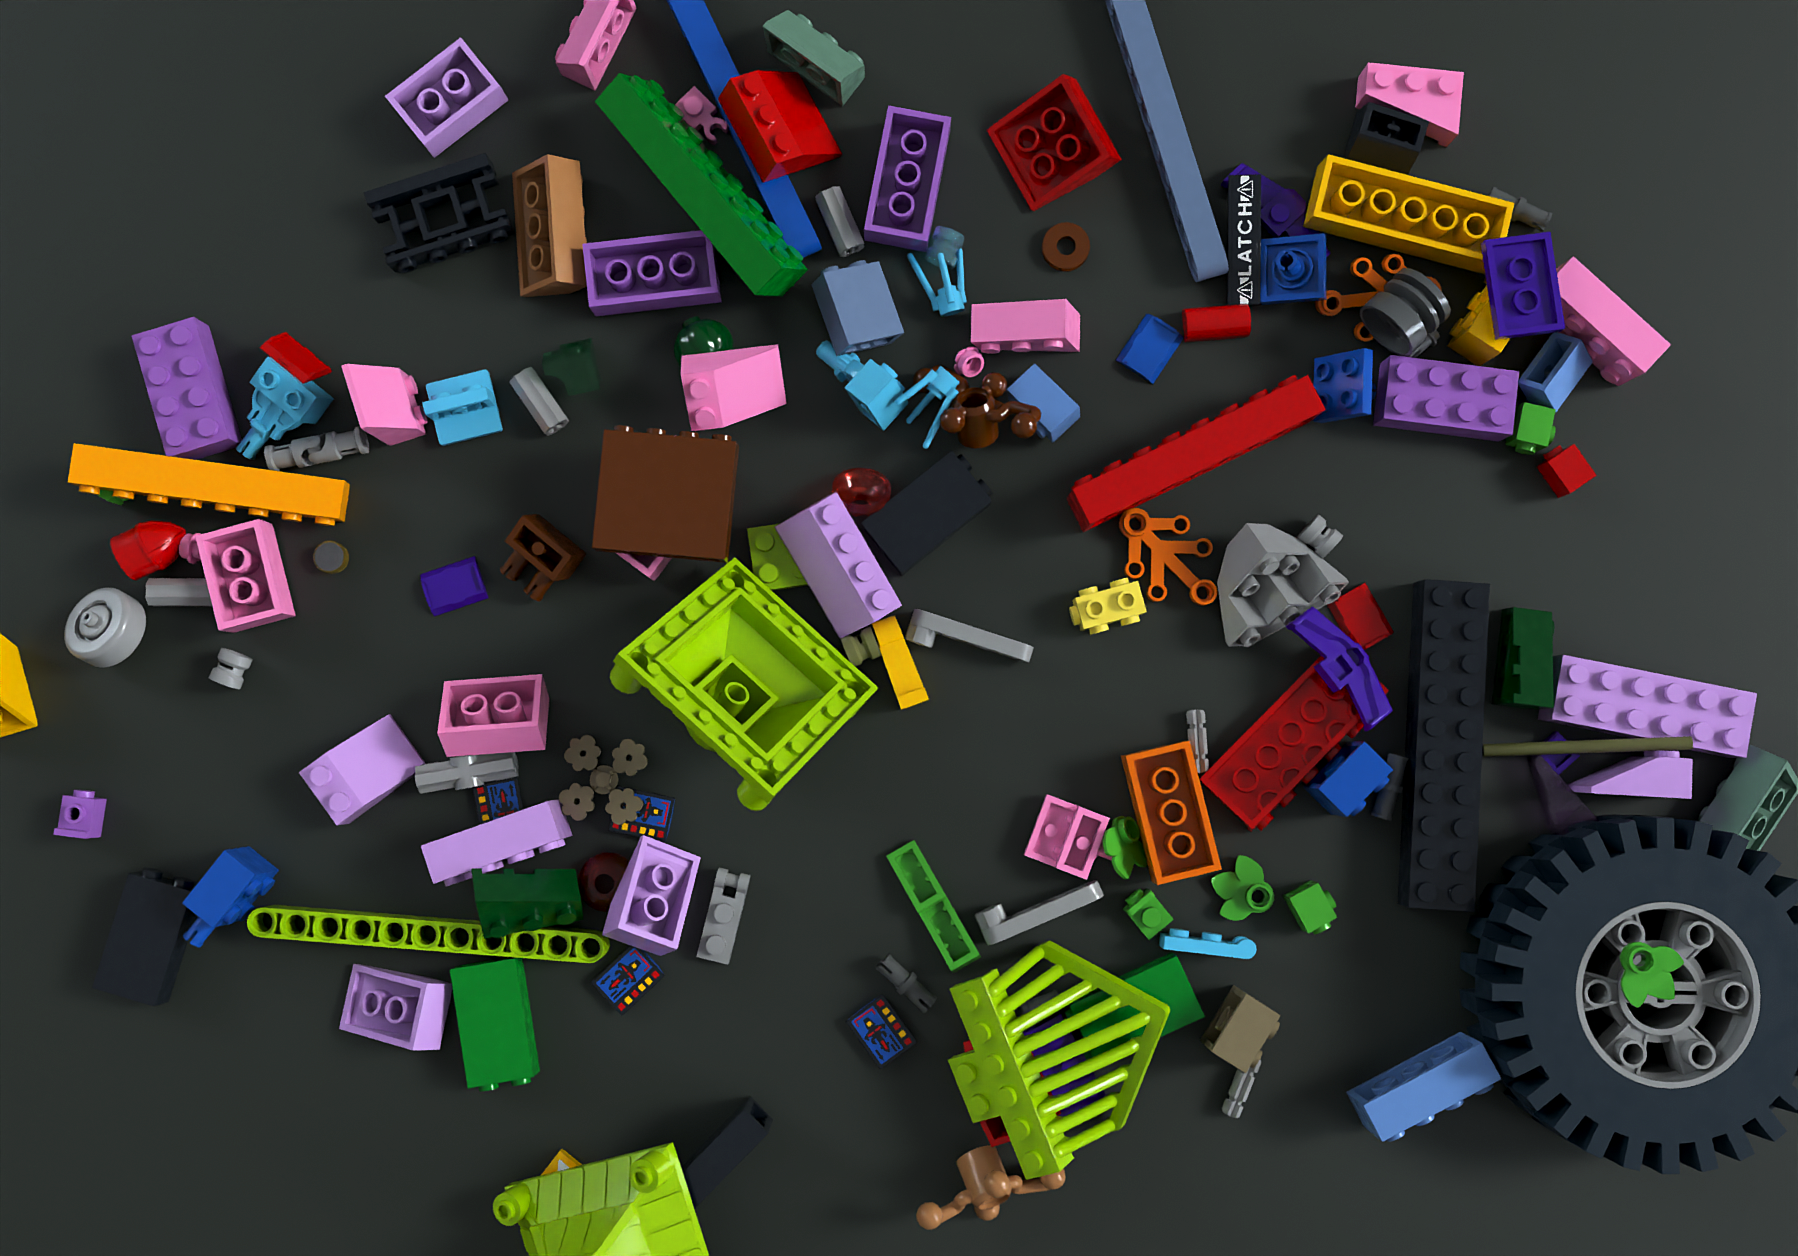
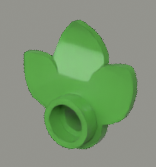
[1103,816,1147,879]
[1211,855,1274,921]
[1620,942,1684,1008]

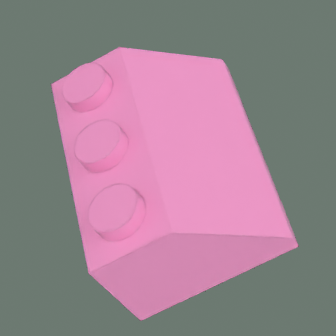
[555,0,637,91]

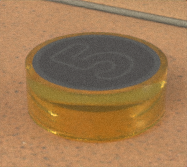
[313,541,349,574]

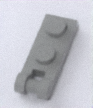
[696,867,751,965]

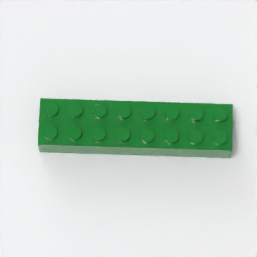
[595,73,808,296]

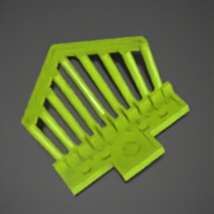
[948,940,1170,1180]

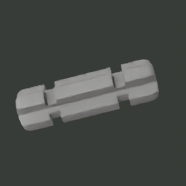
[1186,710,1209,773]
[1222,1060,1261,1118]

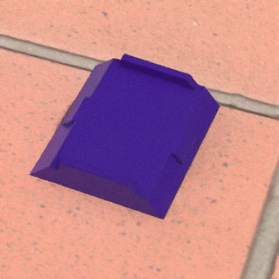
[420,556,489,617]

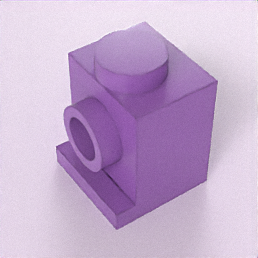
[53,789,107,839]

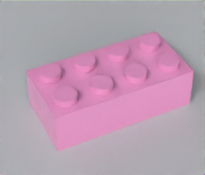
[1556,256,1671,386]

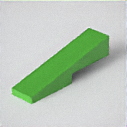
[886,840,981,973]

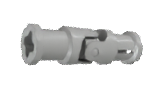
[264,426,369,471]

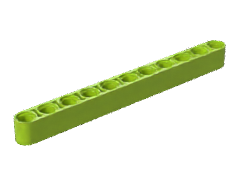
[247,905,610,963]

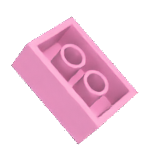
[195,519,296,633]
[437,674,550,757]

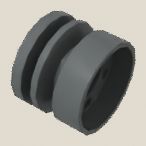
[1360,268,1451,357]

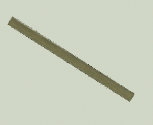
[1482,736,1693,757]

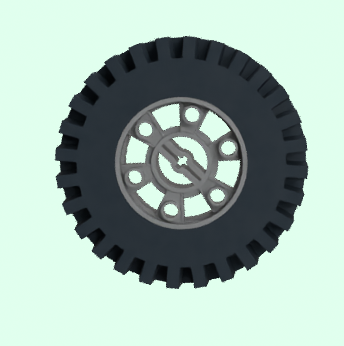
[1459,814,1798,1174]

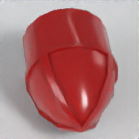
[110,521,186,581]

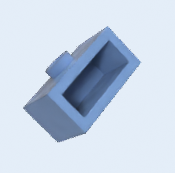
[1518,332,1593,412]
[1007,363,1080,443]

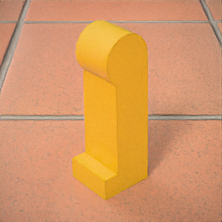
[872,615,929,710]

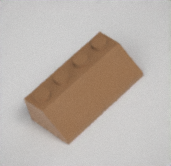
[512,154,587,297]

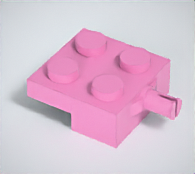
[1023,794,1112,880]

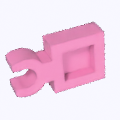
[675,86,729,145]

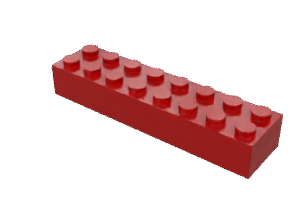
[1066,375,1326,532]

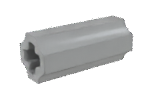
[815,186,865,257]
[509,367,569,436]
[145,578,212,606]

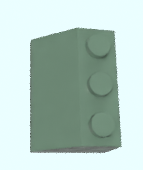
[763,10,865,107]
[1698,744,1798,851]

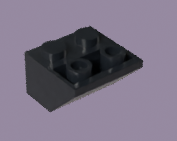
[1343,102,1429,175]

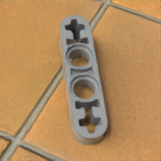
[905,609,1034,663]
[975,880,1104,945]

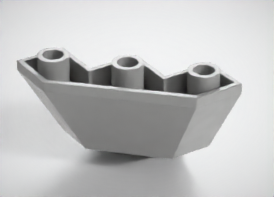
[1217,523,1349,647]

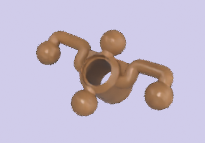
[916,1145,1066,1230]

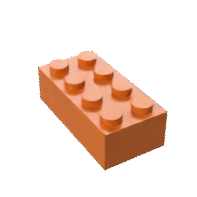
[1121,740,1222,885]

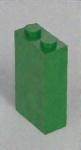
[1065,952,1205,1060]
[450,957,540,1092]

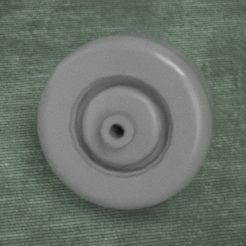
[64,587,146,668]

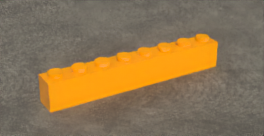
[68,443,350,526]

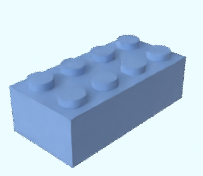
[1346,1032,1501,1142]

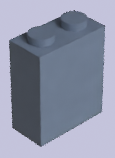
[811,260,904,356]

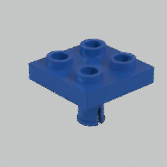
[1260,233,1327,305]
[1312,348,1376,423]

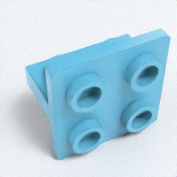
[422,369,503,446]

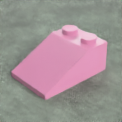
[681,344,787,431]
[341,364,427,446]

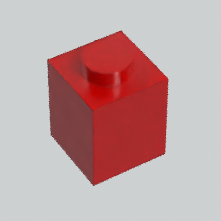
[1537,444,1597,498]

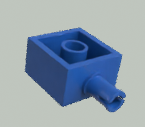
[182,846,279,947]

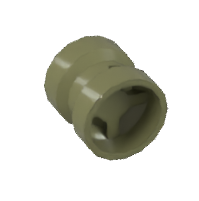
[840,627,882,667]

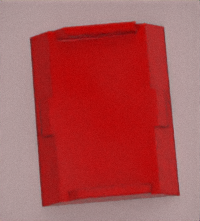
[259,332,332,384]
[1327,583,1394,650]

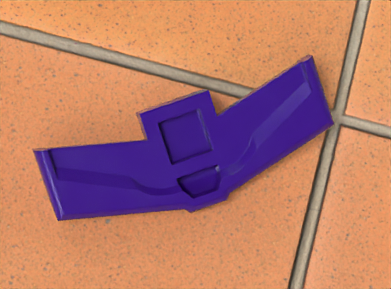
[1221,163,1331,258]
[1285,606,1393,732]

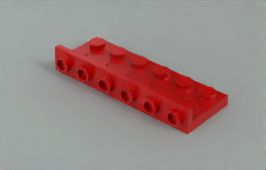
[1199,656,1389,832]

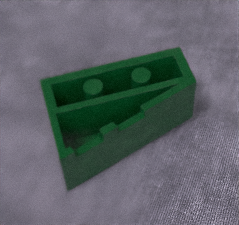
[1492,607,1555,710]
[471,868,584,939]

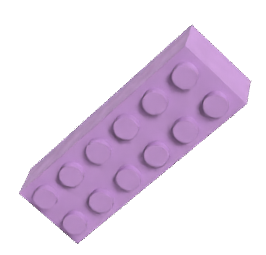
[1538,655,1757,758]

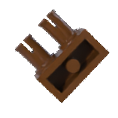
[500,514,586,601]

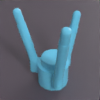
[907,248,967,317]
[895,366,960,449]

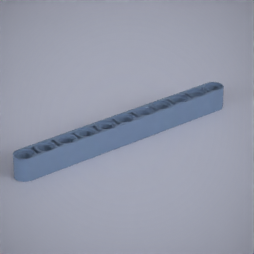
[1105,0,1229,282]

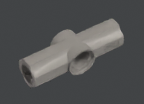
[415,752,519,794]

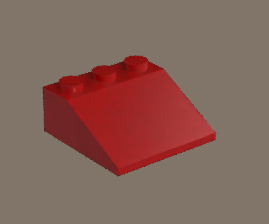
[718,70,842,183]
[987,74,1122,211]

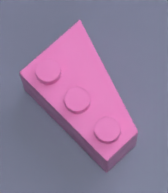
[1355,62,1464,148]
[971,299,1080,354]

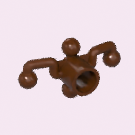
[913,365,1042,448]

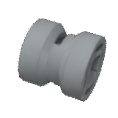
[1297,514,1343,558]
[209,648,253,689]

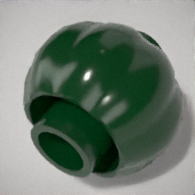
[674,316,733,366]

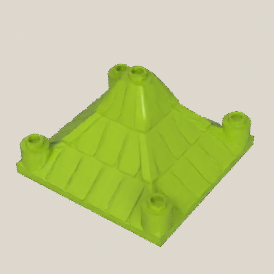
[610,557,878,811]
[493,1142,709,1256]

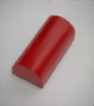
[1182,304,1251,342]

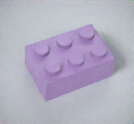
[385,37,508,158]

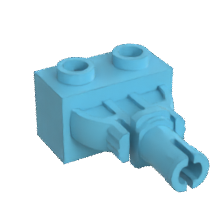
[816,340,909,431]
[236,357,334,460]

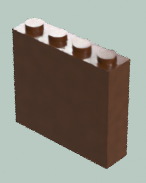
[592,425,739,563]

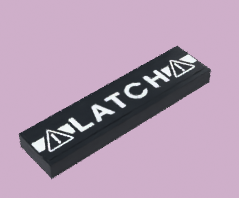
[1227,174,1261,305]

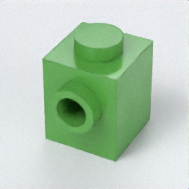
[1505,402,1556,455]
[1282,880,1337,935]

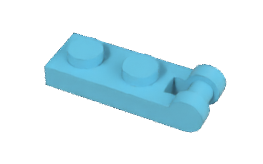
[1159,928,1257,959]

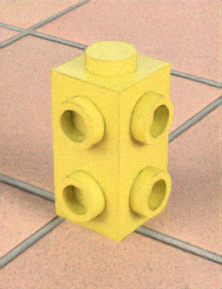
[1069,578,1147,635]

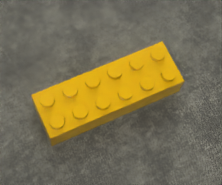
[1303,154,1514,274]

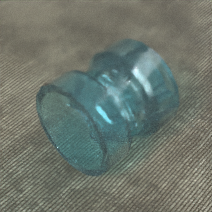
[925,226,965,269]

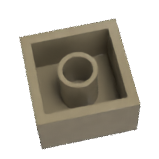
[1200,985,1281,1073]

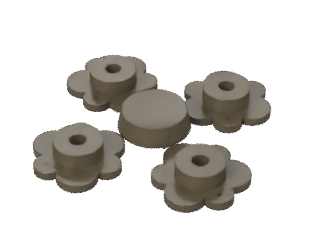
[559,735,648,825]

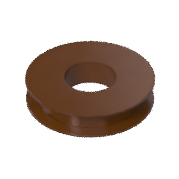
[1042,222,1090,271]

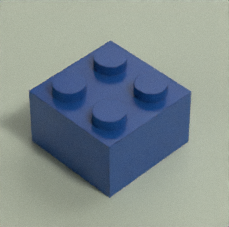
[1303,741,1393,817]

